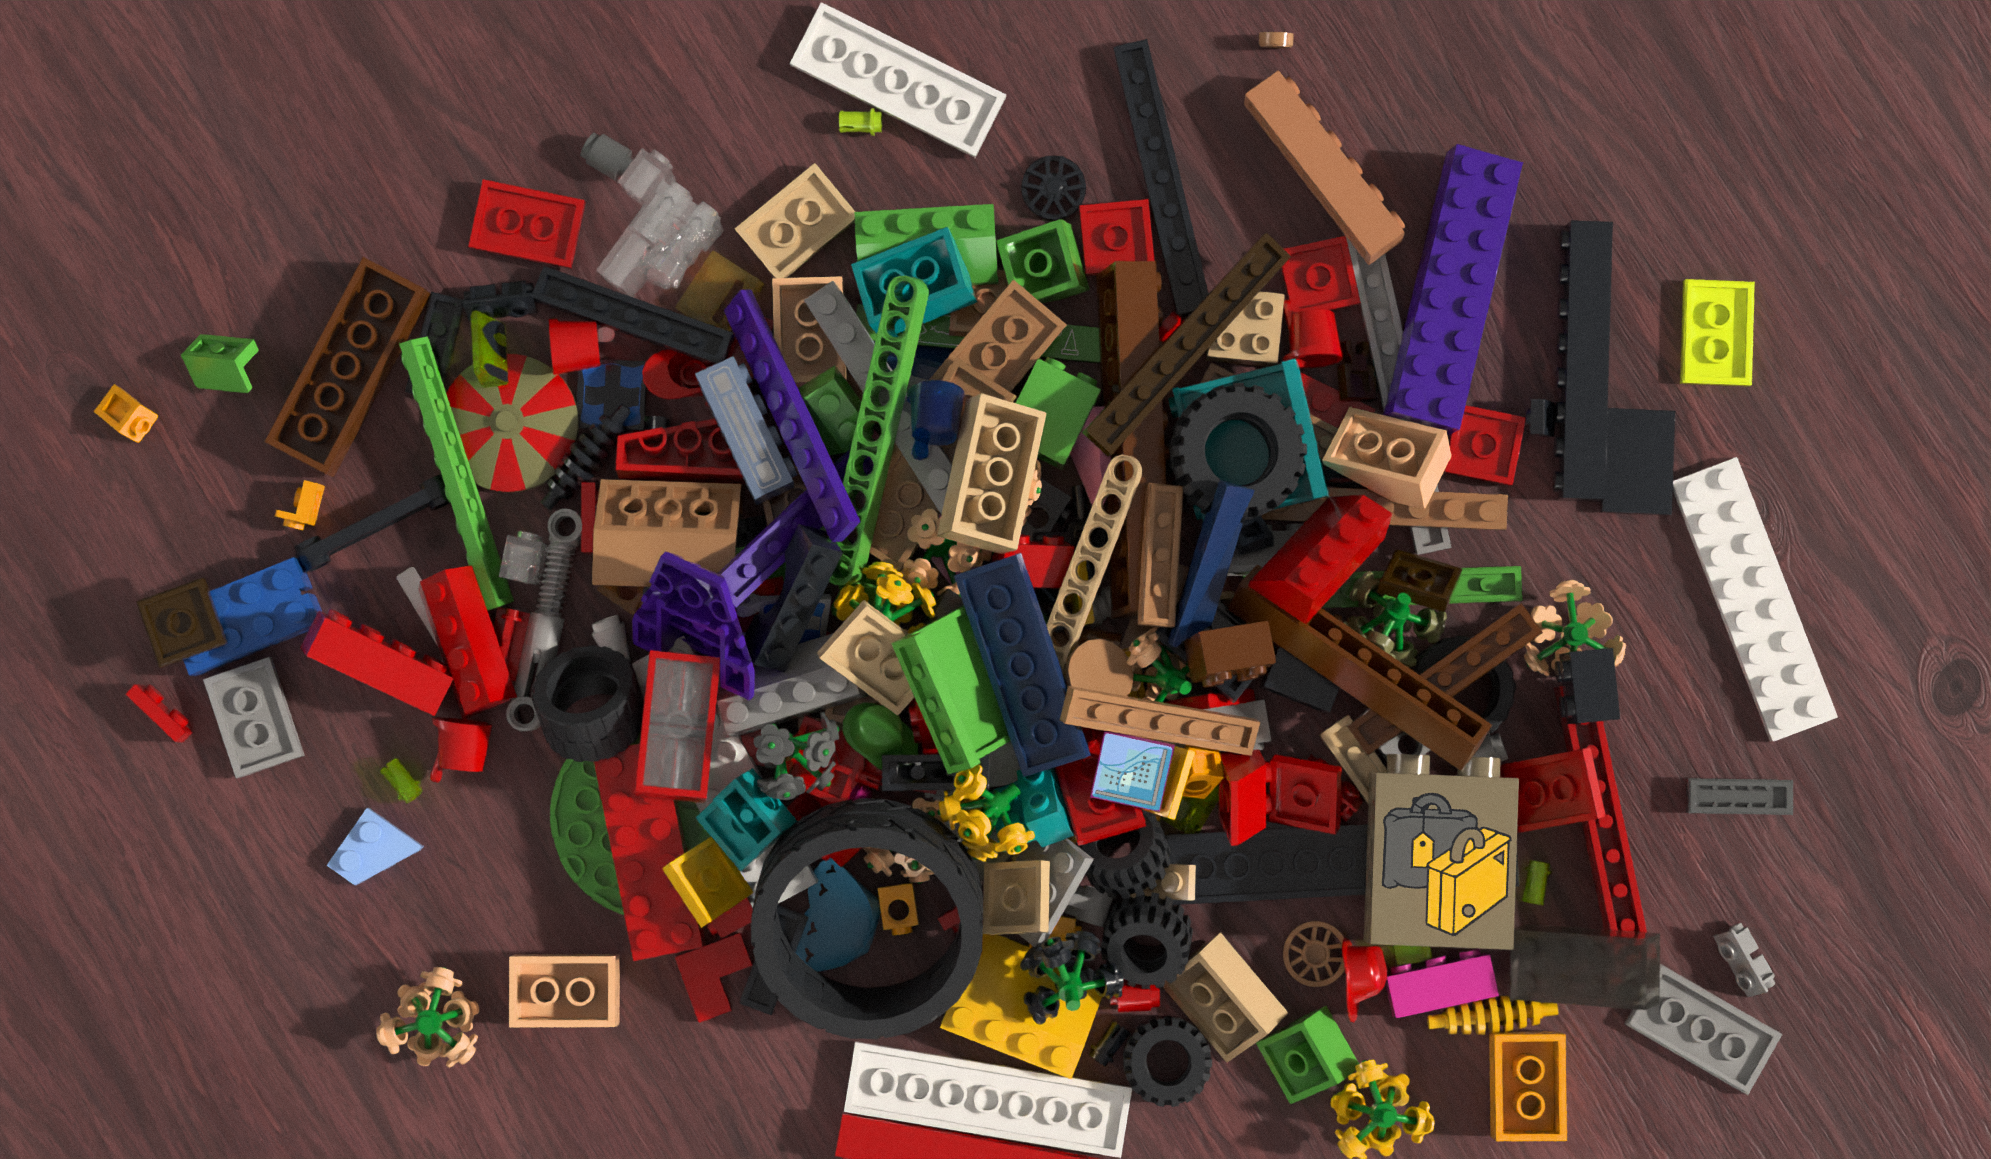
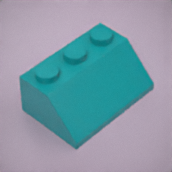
[851,227,978,334]

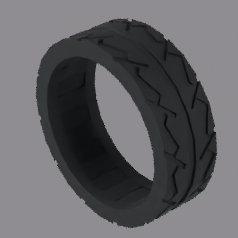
[751,798,983,1039]

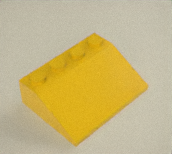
[940,934,1102,1079]

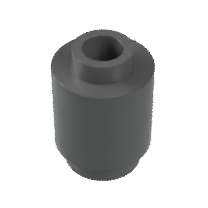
[580,132,634,180]

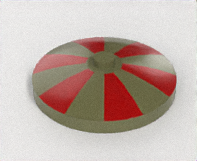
[446,354,579,493]

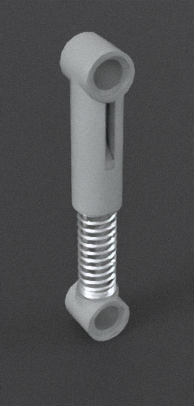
[506,509,582,731]

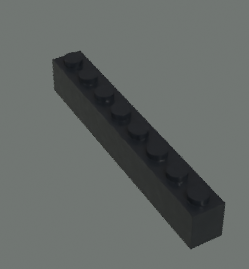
[1553,220,1613,502]

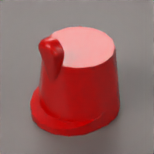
[1282,300,1343,368]
[549,318,615,375]
[430,717,493,783]

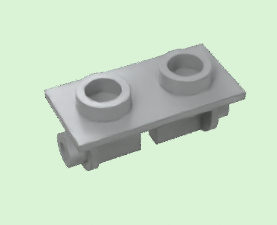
[1713,922,1776,997]

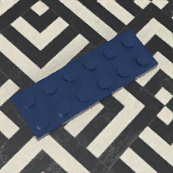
[954,553,1091,777]

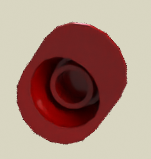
[642,349,713,400]
[1342,938,1387,1023]

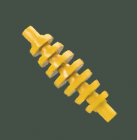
[1427,996,1558,1035]

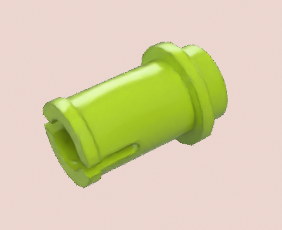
[839,108,882,136]

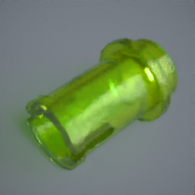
[380,758,423,804]
[1522,860,1552,905]

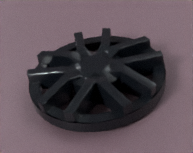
[1021,155,1086,220]

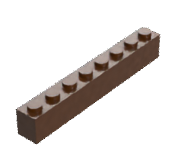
[1227,564,1492,771]

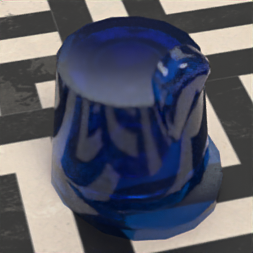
[907,380,965,460]

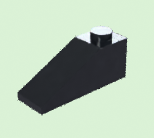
[882,754,990,791]

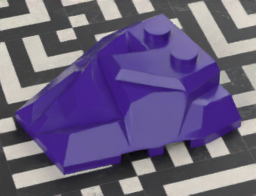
[632,551,755,701]

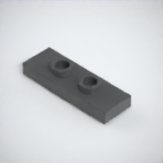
[1686,778,1793,815]

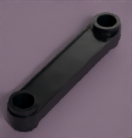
[294,474,450,573]

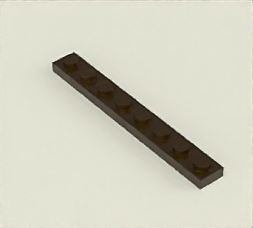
[1082,232,1291,457]

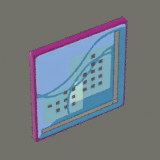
[1090,731,1175,812]

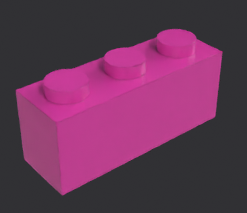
[1385,948,1499,1018]

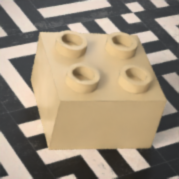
[1206,292,1284,367]

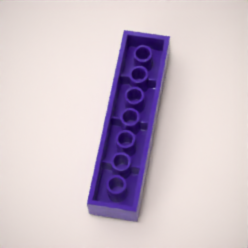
[1384,144,1523,435]

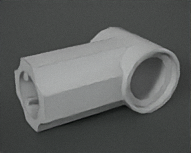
[1063,885,1113,927]

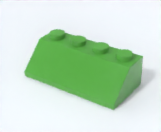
[854,204,998,286]

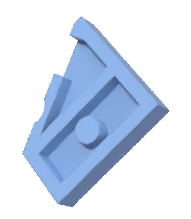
[327,808,424,885]

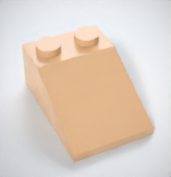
[1322,407,1451,510]

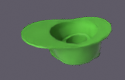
[843,702,918,770]

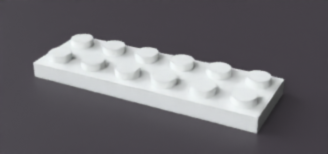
[790,2,1006,158]

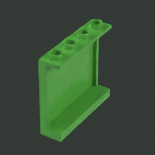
[891,605,1011,774]

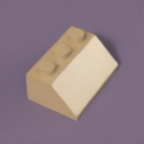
[1163,933,1288,1062]

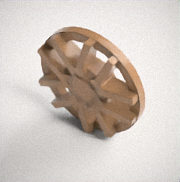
[1283,921,1345,987]

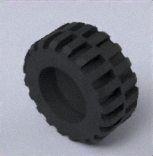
[1168,383,1307,521]

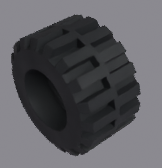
[1076,810,1171,899]
[1101,892,1193,989]
[1123,1016,1212,1107]

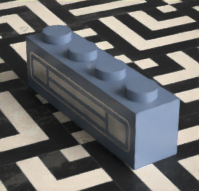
[695,356,797,505]

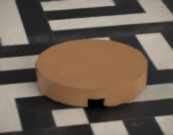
[1063,639,1134,696]

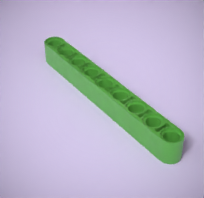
[829,276,929,585]

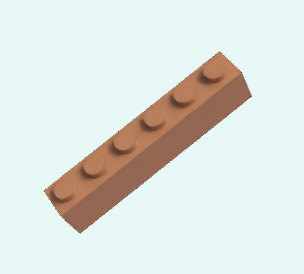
[1244,70,1405,265]

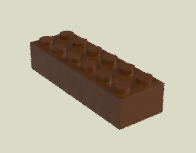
[265,257,430,477]

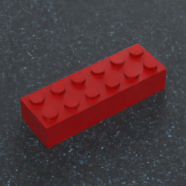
[594,744,706,961]

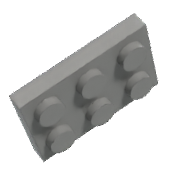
[203,657,305,778]
[1016,838,1094,947]

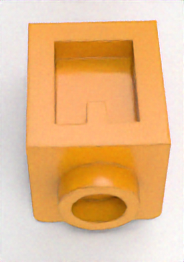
[94,384,158,443]
[275,480,325,530]

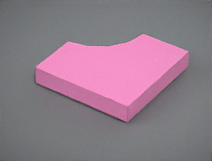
[1071,407,1111,506]

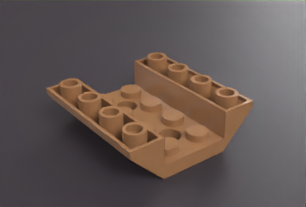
[592,479,745,587]

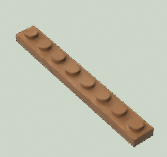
[1261,487,1508,531]

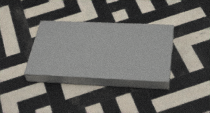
[1624,963,1782,1095]

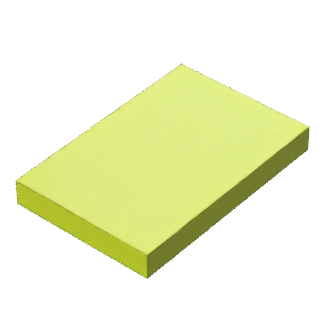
[1680,279,1755,386]

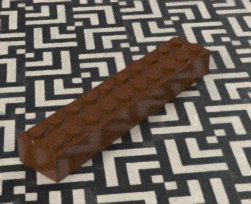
[1096,261,1170,619]

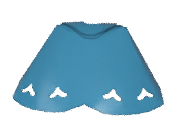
[796,858,881,972]

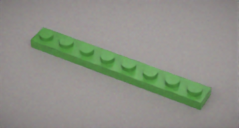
[399,336,514,610]

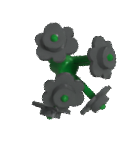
[754,712,840,800]

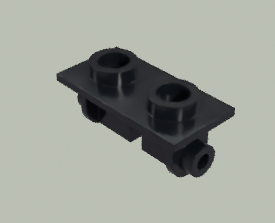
[462,280,537,322]

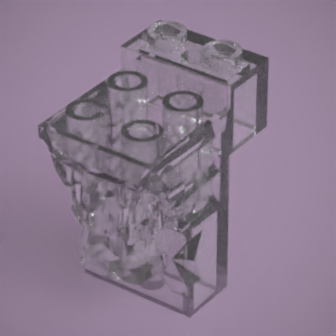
[596,148,724,297]

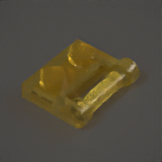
[675,250,765,332]

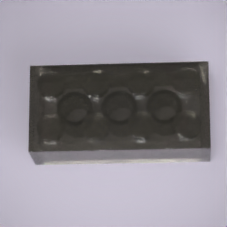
[1510,924,1660,1010]

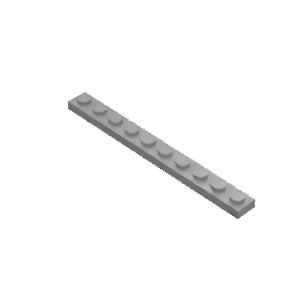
[1343,233,1452,555]

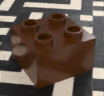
[1184,621,1276,687]

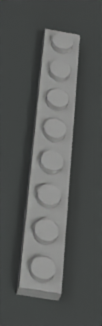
[804,281,952,514]

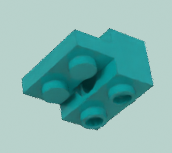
[695,768,797,871]
[990,768,1074,852]

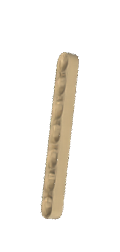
[1046,455,1142,675]

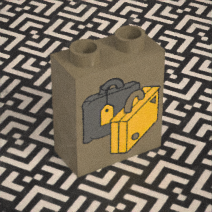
[1364,754,1519,950]

